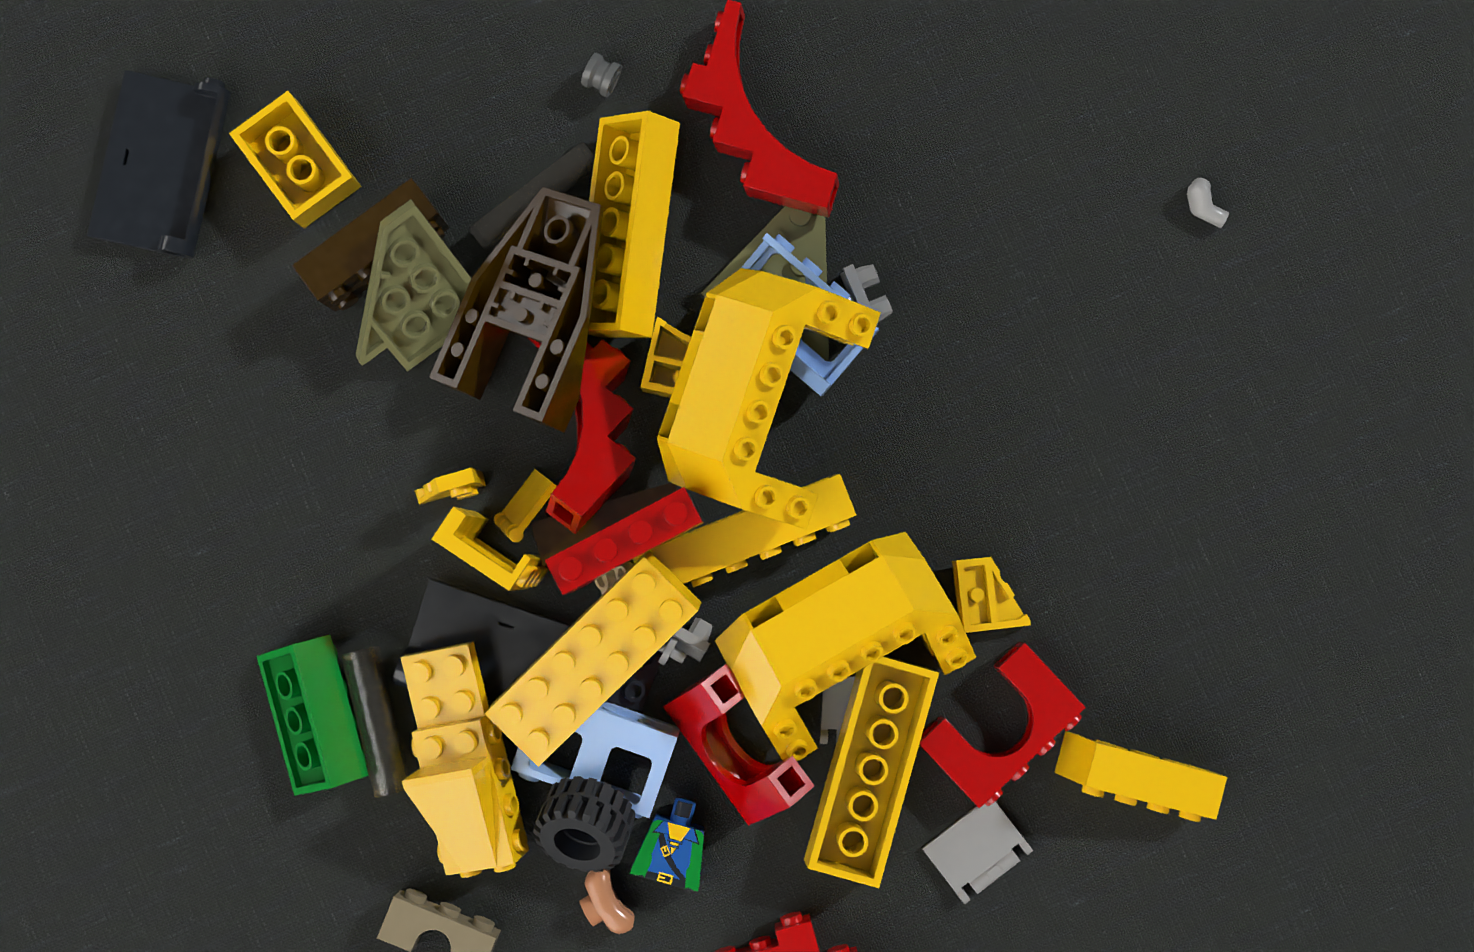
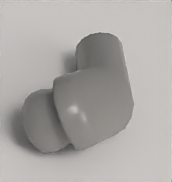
[1187,178,1229,228]

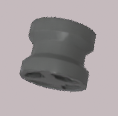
[581,52,622,98]

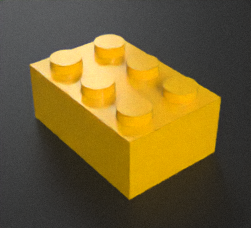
[229,91,362,228]

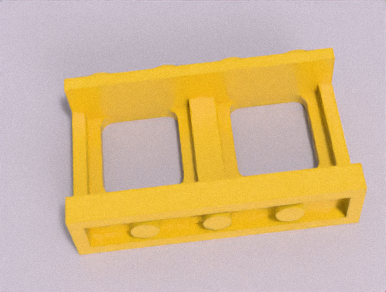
[432,507,548,591]

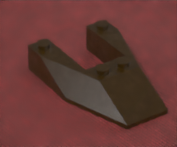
[429,187,604,433]

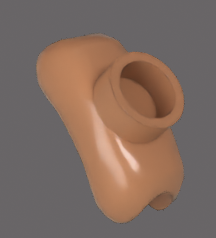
[579,869,634,934]

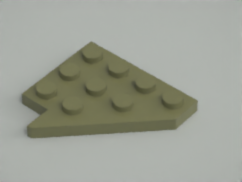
[356,199,472,372]
[701,206,829,361]

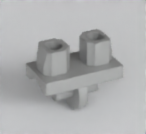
[840,264,893,325]
[658,618,713,665]

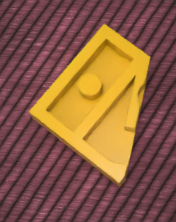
[415,468,486,505]
[952,557,1031,633]

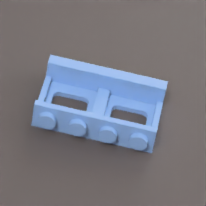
[740,233,879,396]
[511,701,680,818]

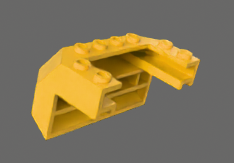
[657,268,881,530]
[715,532,976,761]

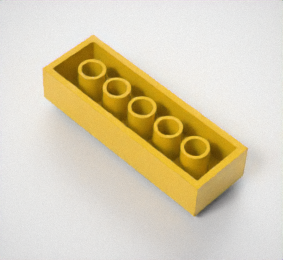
[588,111,680,338]
[633,474,856,587]
[485,550,701,767]
[804,656,939,888]

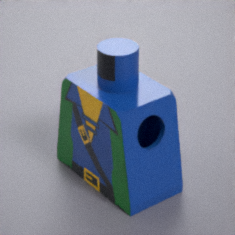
[630,798,705,892]

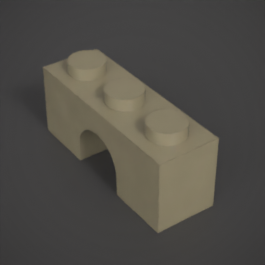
[377,888,501,952]

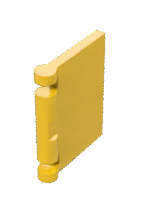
[494,469,557,542]

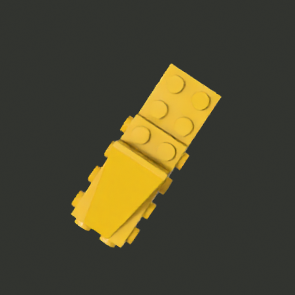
[400,641,529,878]

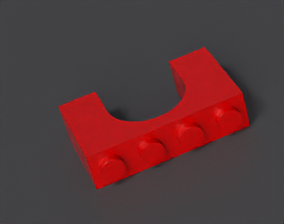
[545,487,704,595]
[919,641,1086,809]
[663,663,814,826]

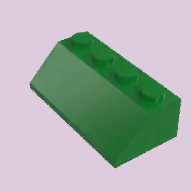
[257,635,369,796]

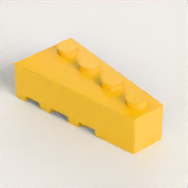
[1054,731,1227,822]

